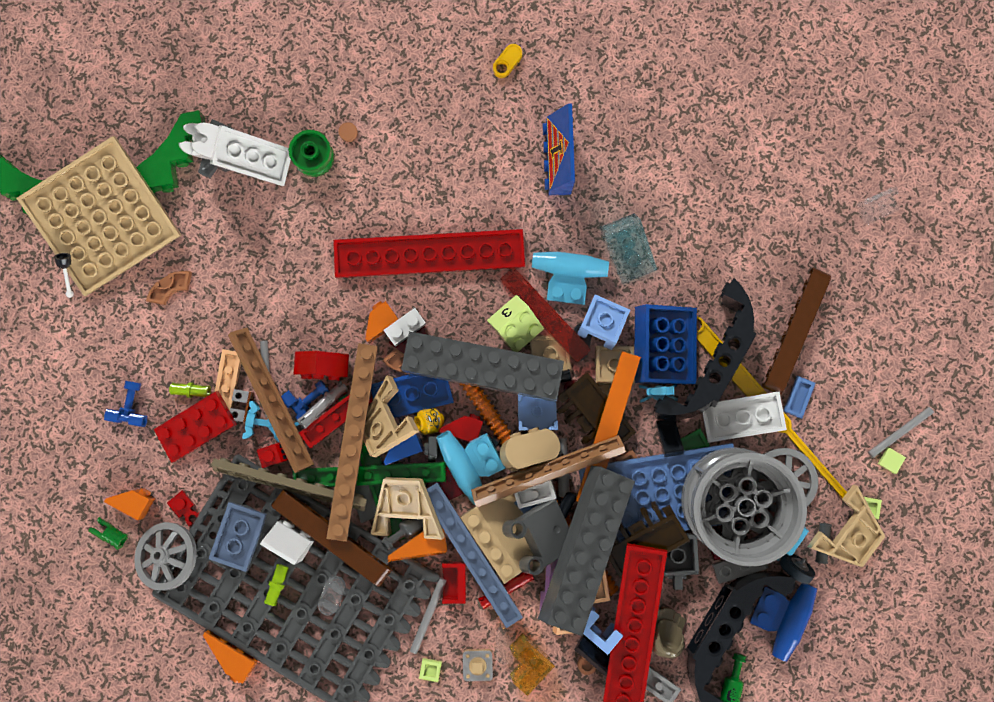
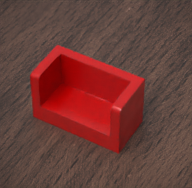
[442,561,466,604]

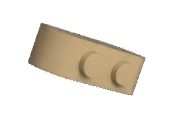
[500,427,560,472]

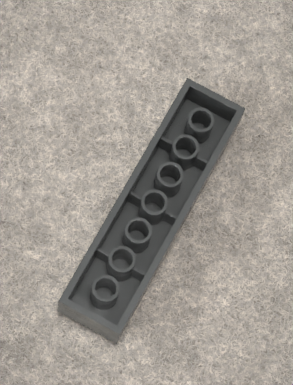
[401,331,564,402]
[538,466,635,636]

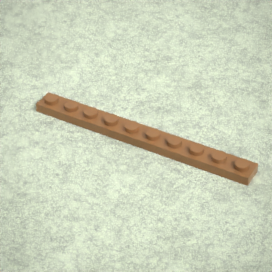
[326,343,378,542]

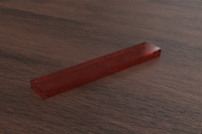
[500,268,592,363]

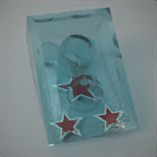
[599,213,657,284]

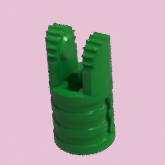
[88,517,128,550]

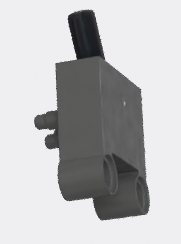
[502,492,576,575]

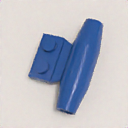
[750,583,817,662]

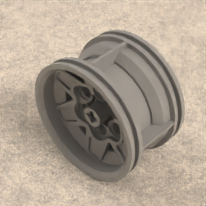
[681,447,807,566]

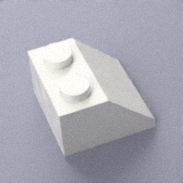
[260,519,315,565]

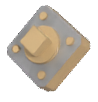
[463,649,493,681]

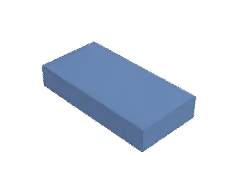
[783,376,816,419]

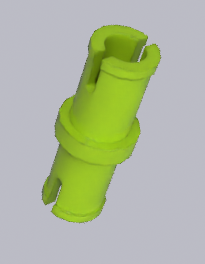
[169,382,211,398]
[264,564,289,606]

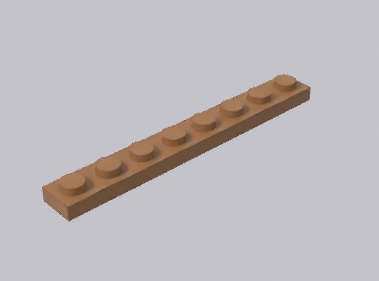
[228,328,314,473]
[471,435,626,507]

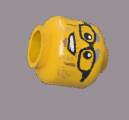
[414,408,444,435]

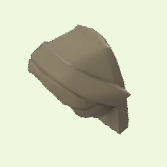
[652,607,686,659]

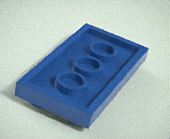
[371,374,454,418]

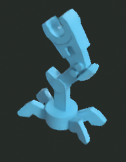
[639,384,678,403]
[242,401,300,443]

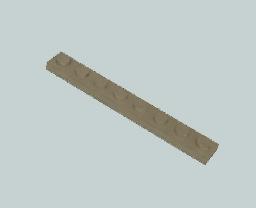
[211,458,367,511]

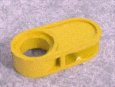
[493,44,522,78]

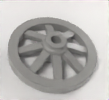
[756,448,818,512]
[134,522,197,590]

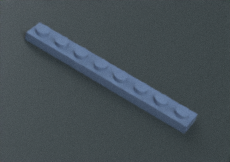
[427,482,523,628]

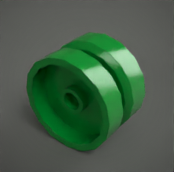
[288,130,335,177]

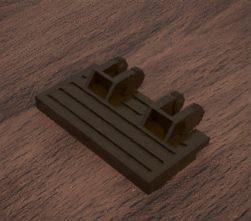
[556,372,636,444]
[609,501,690,578]

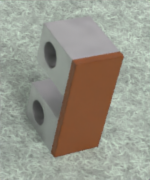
[230,389,254,422]

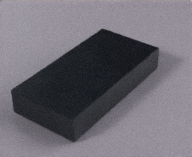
[656,420,684,457]
[574,634,610,675]

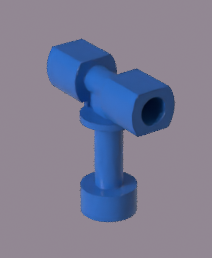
[281,380,330,419]
[104,381,148,427]

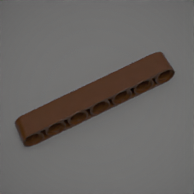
[762,267,831,395]
[271,489,392,587]

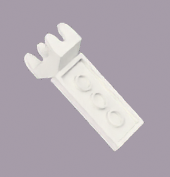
[179,123,291,186]

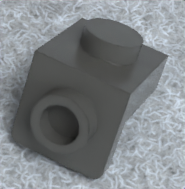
[424,437,445,462]

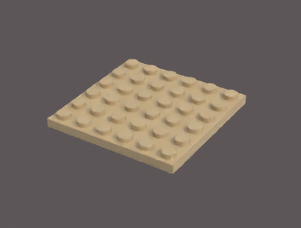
[16,136,182,296]

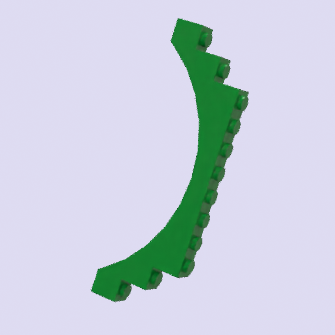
[0,110,206,215]

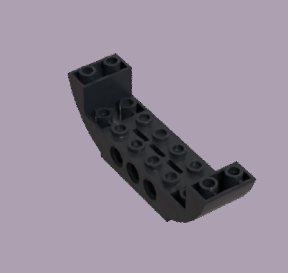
[654,278,757,421]
[685,571,796,702]

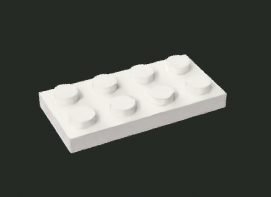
[702,392,787,443]

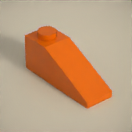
[387,528,447,562]
[202,630,258,684]

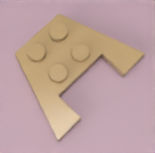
[363,375,419,458]
[371,477,445,540]
[807,485,885,567]

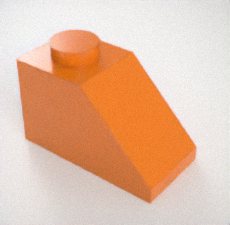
[365,301,398,344]
[104,488,155,520]

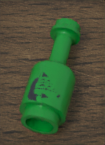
[720,653,746,702]

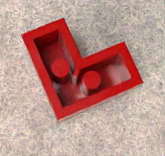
[293,351,349,381]

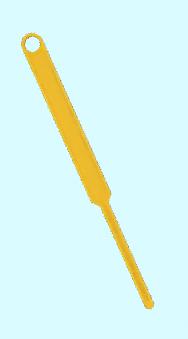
[697,316,847,499]

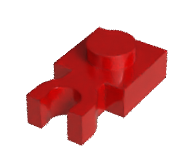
[167,490,200,527]

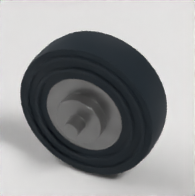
[780,554,815,584]

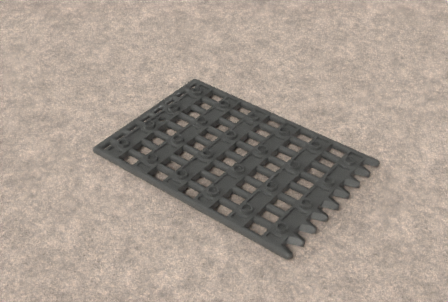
[152,454,440,702]

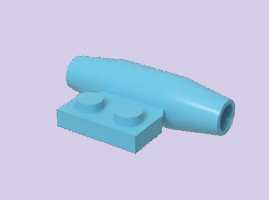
[532,252,609,305]
[436,431,505,505]

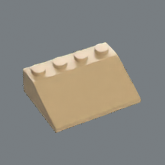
[460,494,533,584]

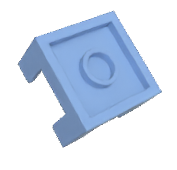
[577,294,630,350]
[518,395,558,431]
[583,607,623,655]

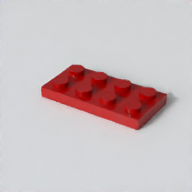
[153,391,237,463]

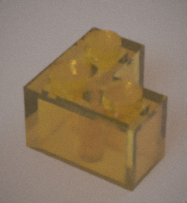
[509,632,555,696]

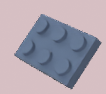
[209,502,267,572]

